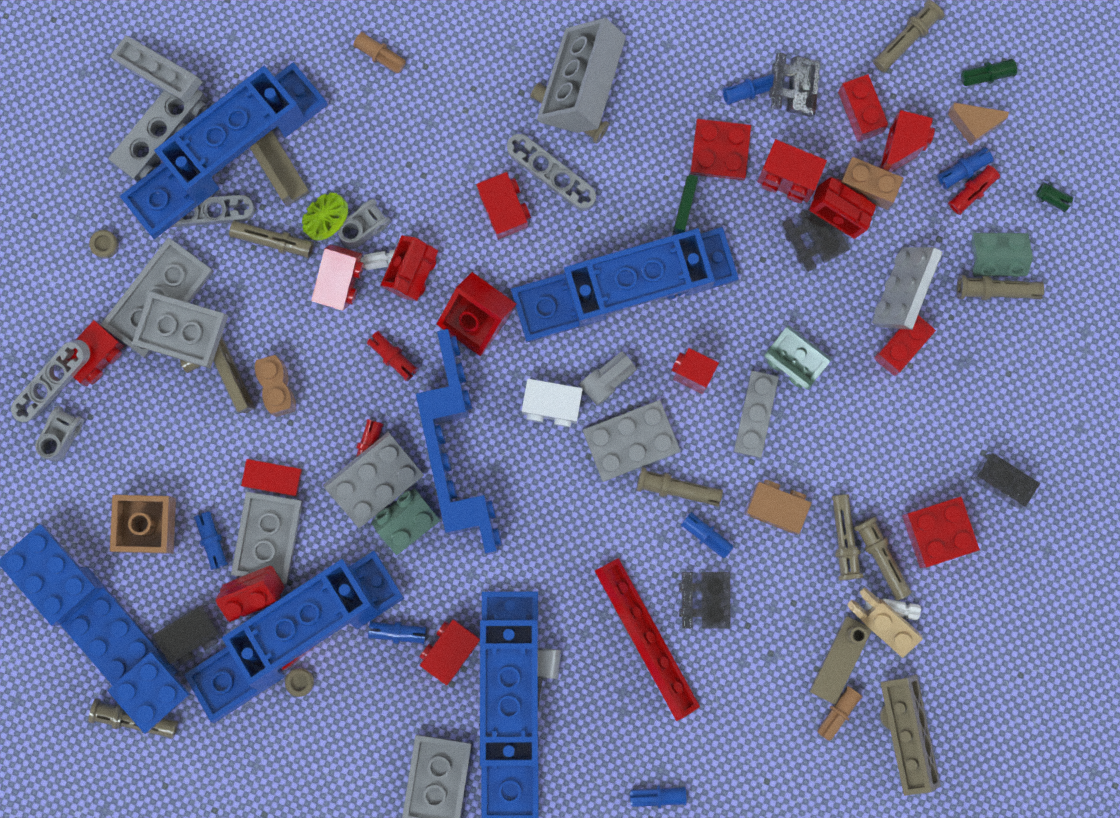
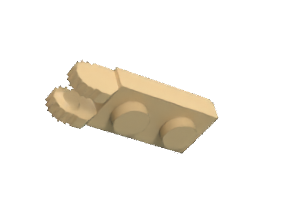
[847,588,923,658]

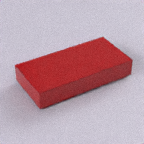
[241,459,302,497]

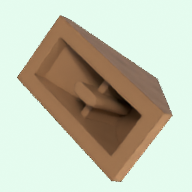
[948,103,1009,146]

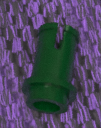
[1035,182,1074,213]

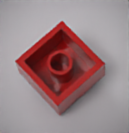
[757,139,827,203]
[902,496,980,568]

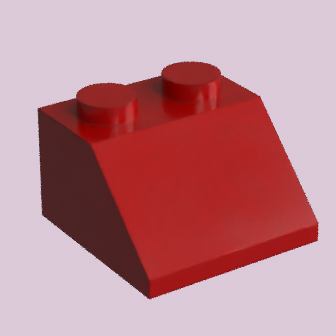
[880,110,935,172]
[436,272,517,356]

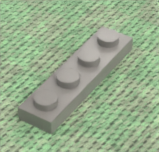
[110,35,202,104]

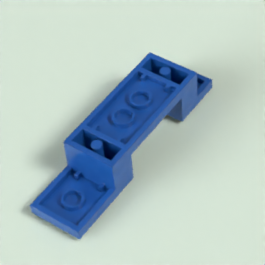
[119,62,328,239]
[511,227,739,343]
[416,329,502,555]
[0,524,190,734]
[184,551,405,723]
[480,591,539,818]

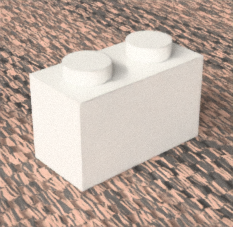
[522,379,583,427]

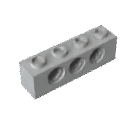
[108,89,209,182]

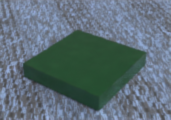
[672,174,698,236]

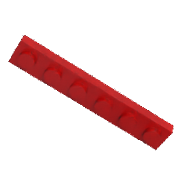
[595,558,700,721]

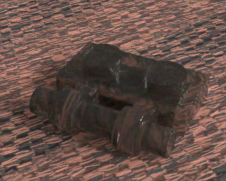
[769,53,820,117]
[782,208,850,272]
[679,572,730,629]

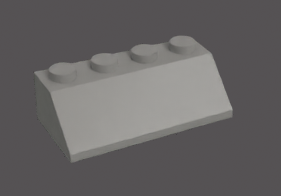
[537,18,626,133]

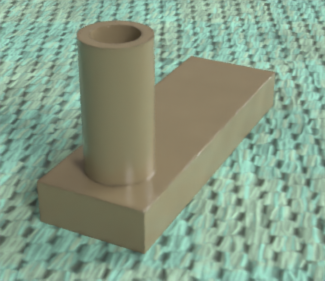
[180,336,256,413]
[809,616,872,705]

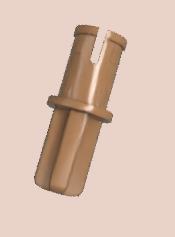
[353,32,406,73]
[817,686,863,741]

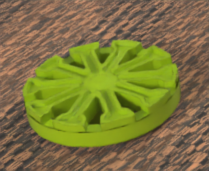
[302,192,348,241]

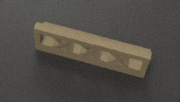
[250,130,310,207]
[880,674,941,796]

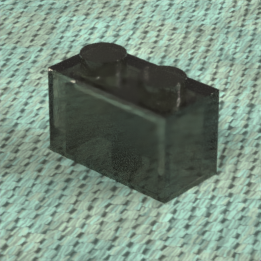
[970,453,1041,509]
[153,605,224,666]

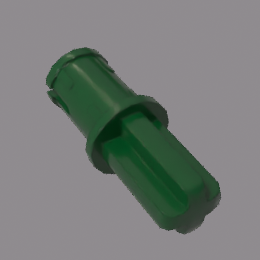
[961,59,1017,86]

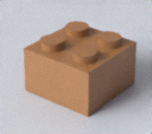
[110,495,176,554]

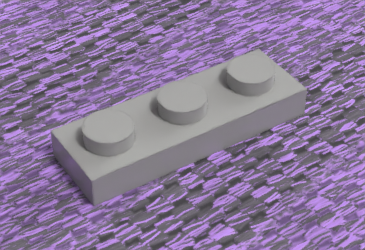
[733,371,779,458]

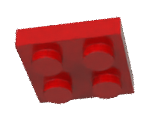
[690,119,751,181]

